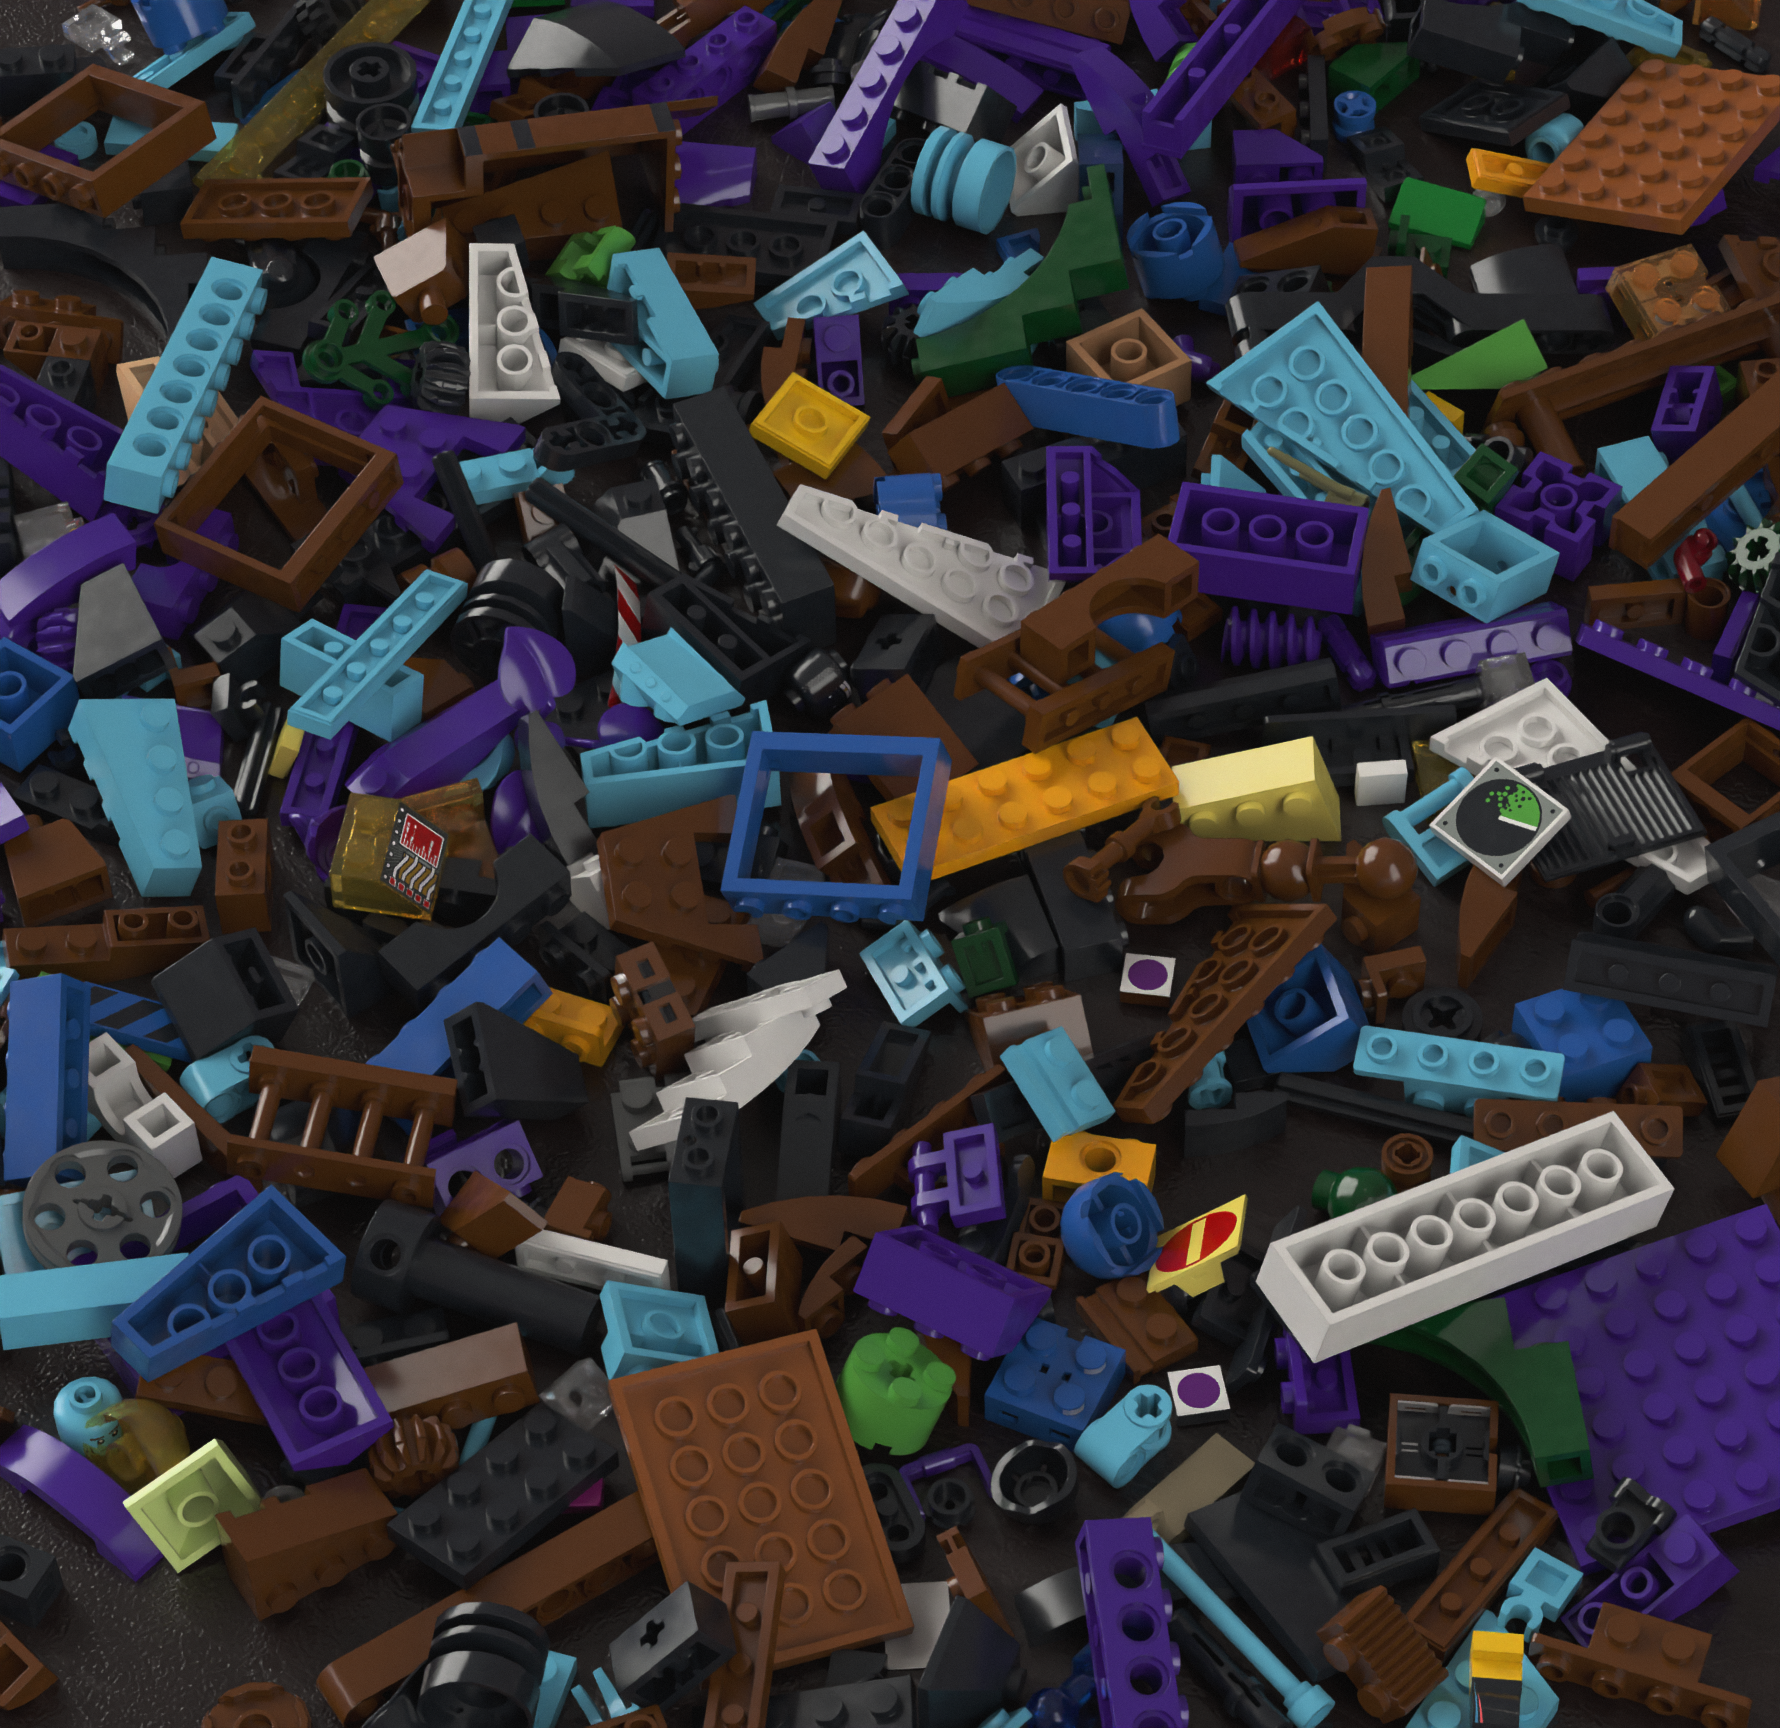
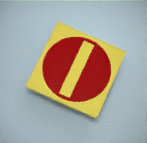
[1146,1194,1248,1297]

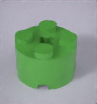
[835,1327,956,1456]

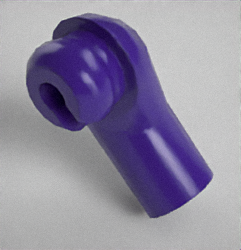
[1173,335,1221,385]

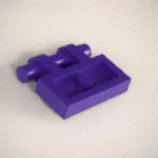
[908,1123,1006,1234]

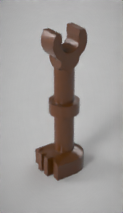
[1063,796,1182,903]

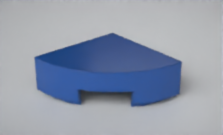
[996,228,1040,262]

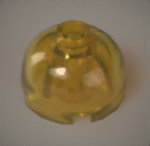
[83,1398,190,1496]

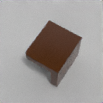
[166,647,221,709]

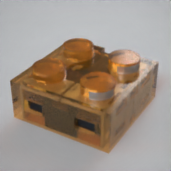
[1605,243,1732,342]

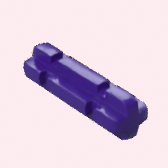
[1317,614,1377,692]

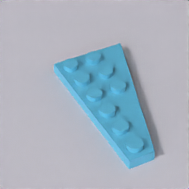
[1206,301,1479,535]

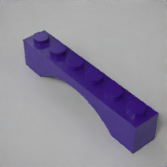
[808,0,969,194]

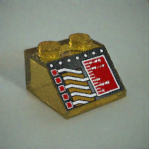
[329,792,451,921]

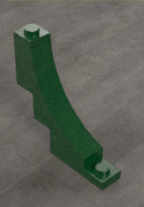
[911,163,1129,397]

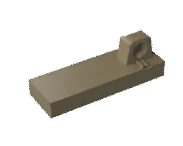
[1122,1433,1255,1544]

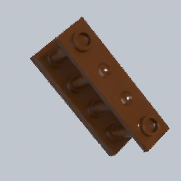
[953,627,1175,754]
[227,1045,458,1209]

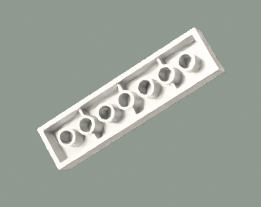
[1256,1111,1674,1363]

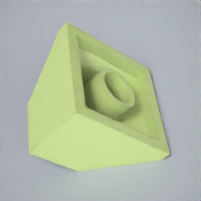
[123,1439,263,1573]

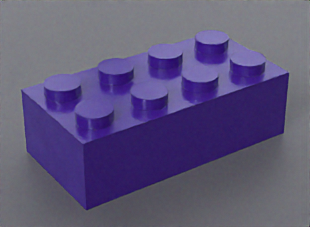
[1168,482,1369,614]

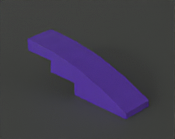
[919,35,1044,124]

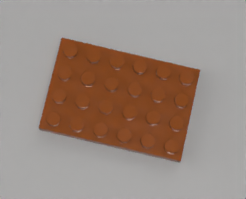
[1523,59,1780,235]
[607,1329,915,1690]

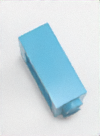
[1410,510,1560,624]

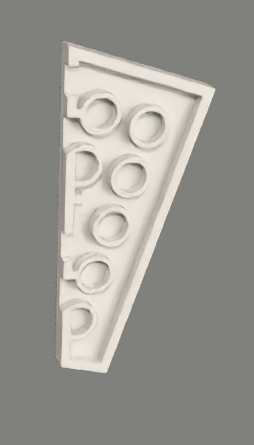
[777,484,1066,648]
[1429,678,1711,895]

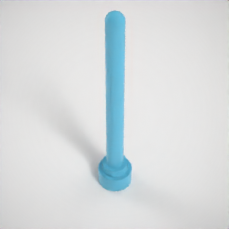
[1152,1528,1335,1728]

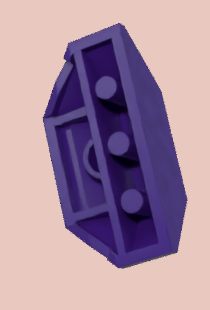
[1046,446,1142,582]

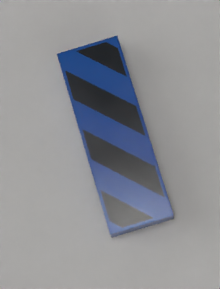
[85,981,193,1063]

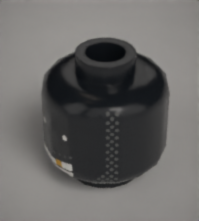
[782,647,852,718]

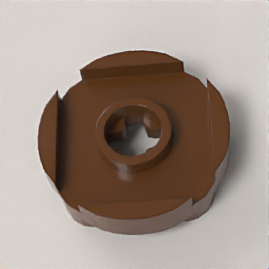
[1301,7,1386,69]

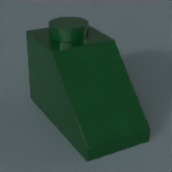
[1326,41,1420,113]

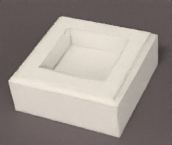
[1354,760,1408,806]

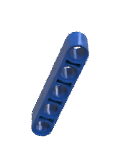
[996,365,1180,449]

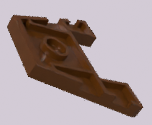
[596,795,764,972]

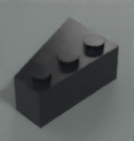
[890,60,1017,144]

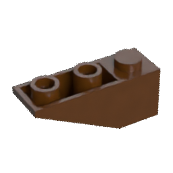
[1233,205,1378,278]

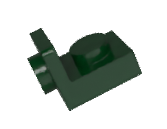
[1388,214,1453,279]
[951,916,1019,998]

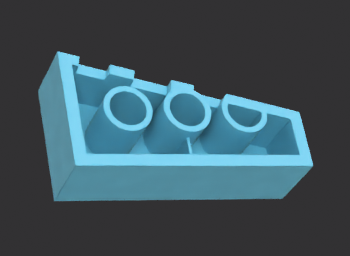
[68,699,202,897]

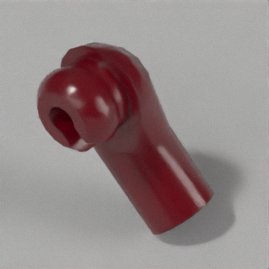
[1673,528,1718,593]

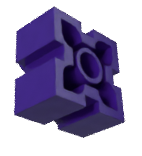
[1495,451,1623,582]

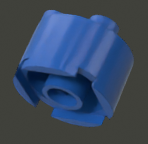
[130,0,229,55]
[1126,202,1225,302]
[873,473,947,530]

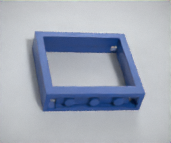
[720,731,952,925]

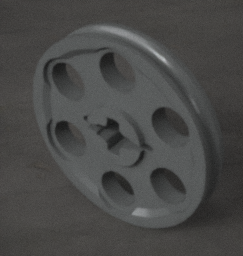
[22,1140,182,1270]

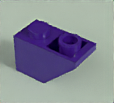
[1232,129,1324,184]
[812,315,865,406]

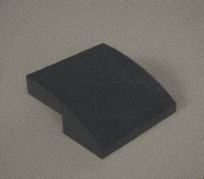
[1469,243,1578,294]

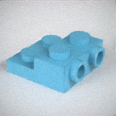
[599,1280,719,1380]

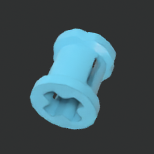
[1187,1051,1233,1110]

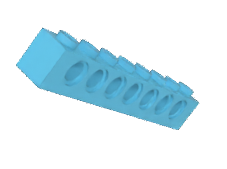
[104,257,267,514]

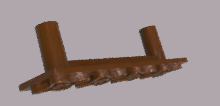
[1480,290,1780,477]

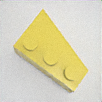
[1172,736,1341,841]

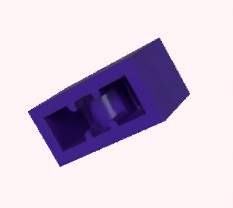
[1651,366,1724,466]

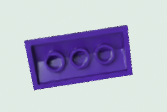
[224,1294,394,1471]

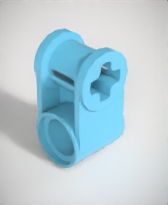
[180,1036,274,1124]
[1074,1384,1172,1489]

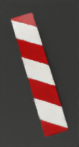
[607,564,641,708]

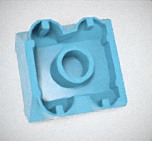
[612,627,745,726]

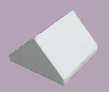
[1009,103,1079,216]

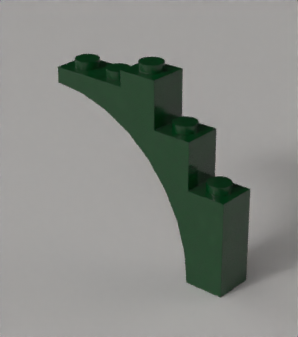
[1364,1297,1594,1488]

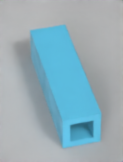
[0,1253,188,1350]

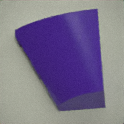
[659,141,758,221]

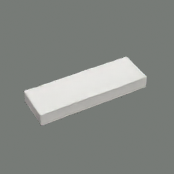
[515,1229,671,1290]

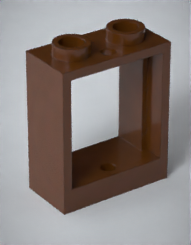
[1671,716,1780,843]

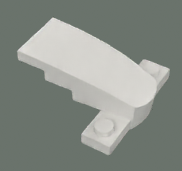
[629,969,847,1151]

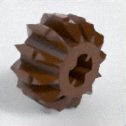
[367,1414,460,1500]

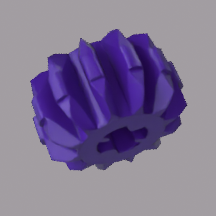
[35,607,79,687]

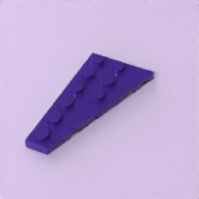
[1573,619,1780,731]

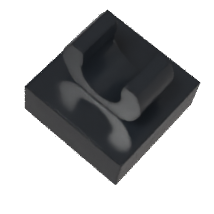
[211,673,267,742]

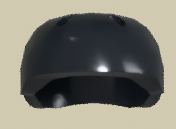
[991,1439,1079,1525]

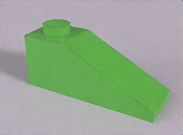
[1411,319,1549,390]

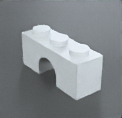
[88,1032,202,1178]

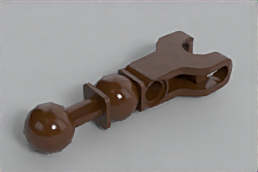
[1115,823,1418,925]

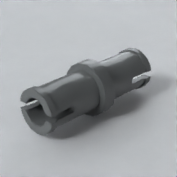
[747,85,835,122]

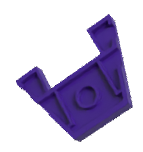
[249,350,415,466]
[338,405,526,554]

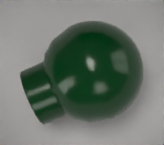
[1311,1167,1398,1220]

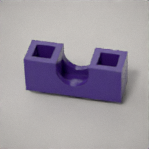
[132,509,239,640]

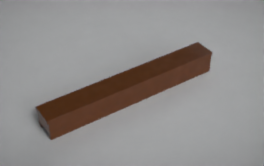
[1609,370,1780,570]

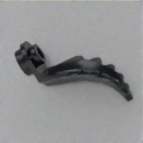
[809,8,892,90]

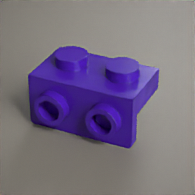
[1274,1327,1360,1435]

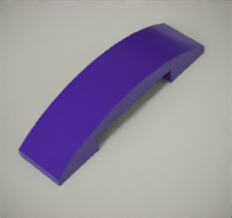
[0,1425,164,1582]

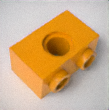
[1042,1131,1156,1203]

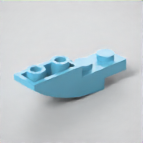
[913,248,1045,337]

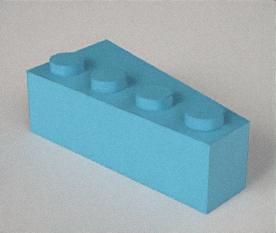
[580,700,781,829]

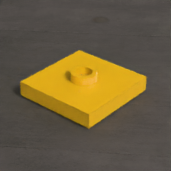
[749,372,871,480]

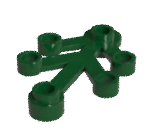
[302,290,459,410]

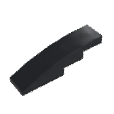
[523,272,639,346]
[970,1034,1155,1143]

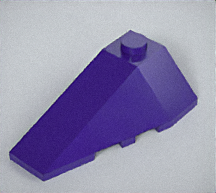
[343,679,530,832]

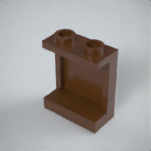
[828,673,979,802]

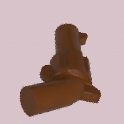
[359,206,402,251]

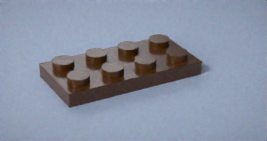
[180,177,374,242]

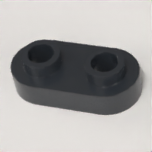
[862,1463,926,1563]

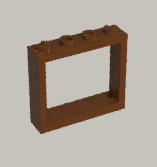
[0,64,217,218]
[153,396,404,613]

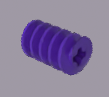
[1221,606,1322,669]

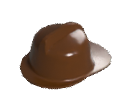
[819,557,883,619]

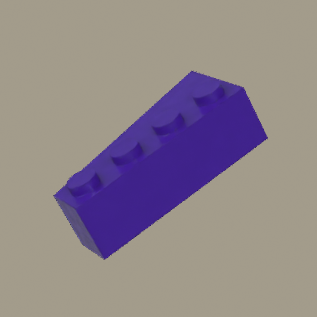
[0,364,124,522]

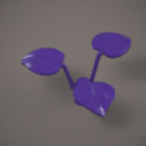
[490,626,664,855]

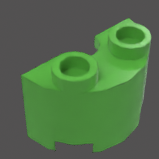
[545,225,636,289]

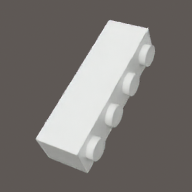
[469,243,560,424]

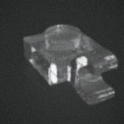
[62,4,134,66]

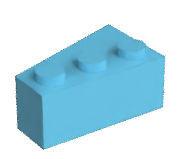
[607,248,719,399]

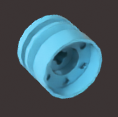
[911,126,1016,235]

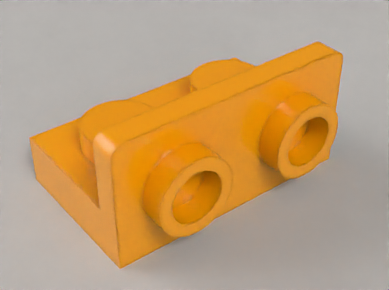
[523,987,625,1067]

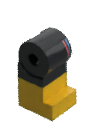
[1469,1630,1524,1728]

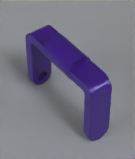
[899,1443,993,1521]

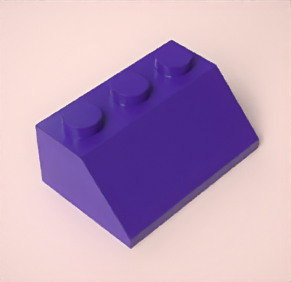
[1227,178,1367,243]
[853,1225,1052,1361]

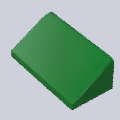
[1388,177,1487,250]

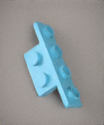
[1353,1026,1565,1119]

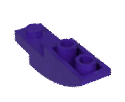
[1068,46,1191,207]

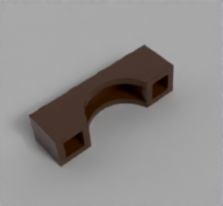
[1020,534,1200,685]

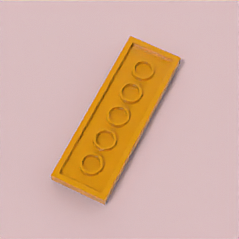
[870,717,1179,880]

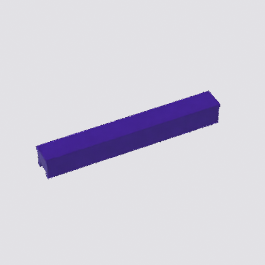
[1141,0,1306,159]

